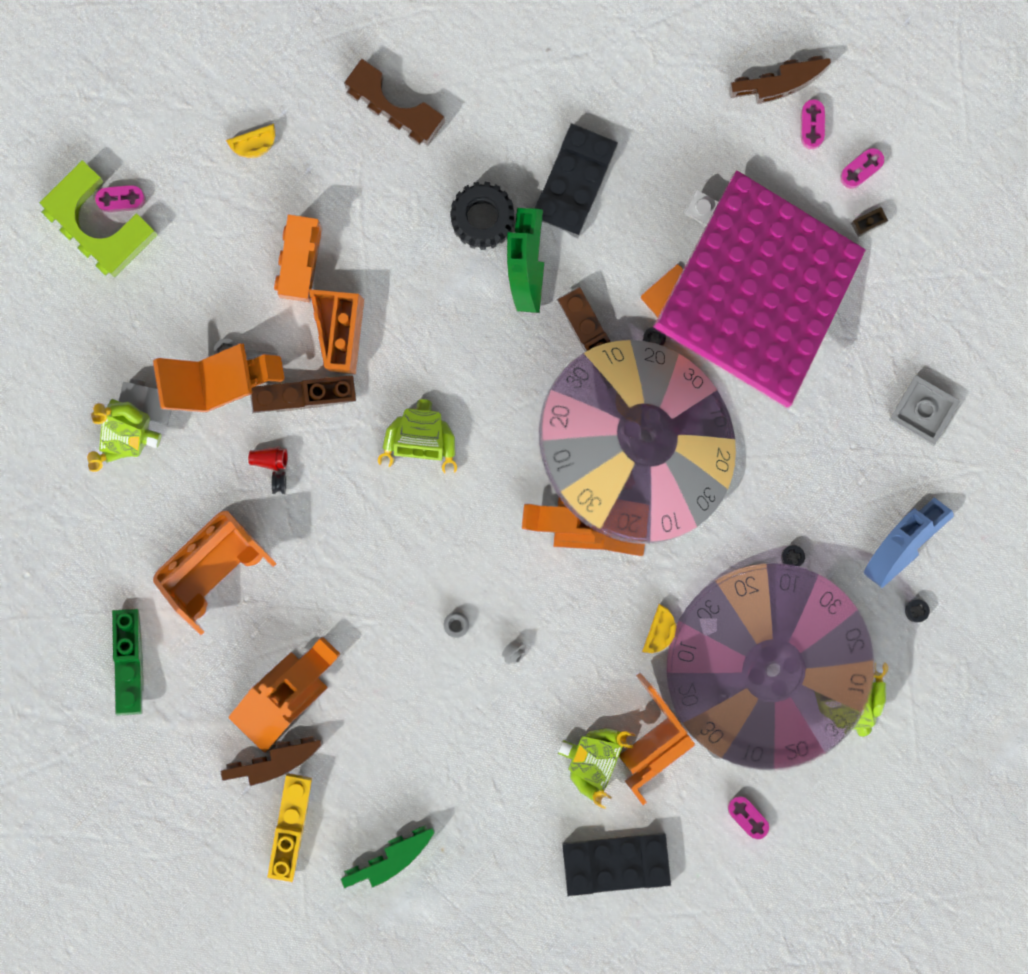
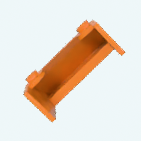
[153,511,277,635]

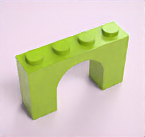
[39,160,158,278]

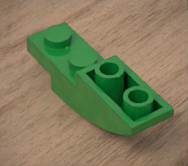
[507,208,545,313]
[112,609,144,716]
[340,825,435,889]

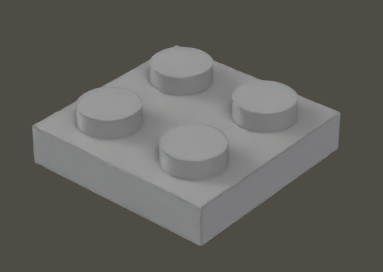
[889,375,960,446]

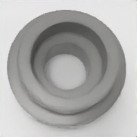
[443,612,469,638]
[502,640,525,664]

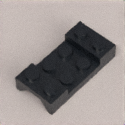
[535,123,618,239]
[562,833,671,896]

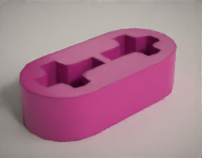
[801,99,825,149]
[840,148,884,189]
[95,185,145,212]
[727,796,769,839]

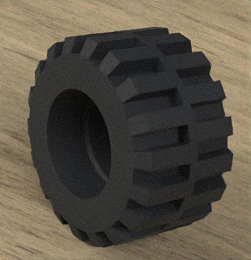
[450,182,514,250]

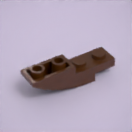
[729,56,831,104]
[557,287,613,390]
[250,376,356,413]
[220,736,323,786]

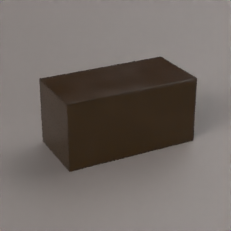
[851,207,888,237]

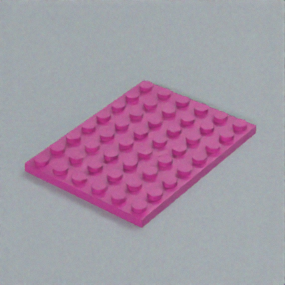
[654,170,866,408]

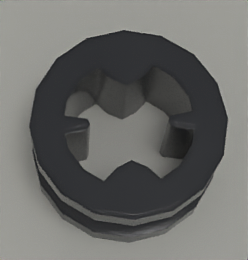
[643,327,666,346]
[272,471,287,495]
[781,545,805,569]
[905,599,930,623]

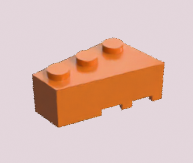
[274,214,322,303]
[309,289,365,374]

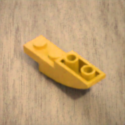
[267,773,312,883]

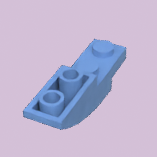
[864,498,954,588]

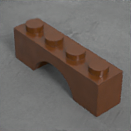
[344,58,445,146]

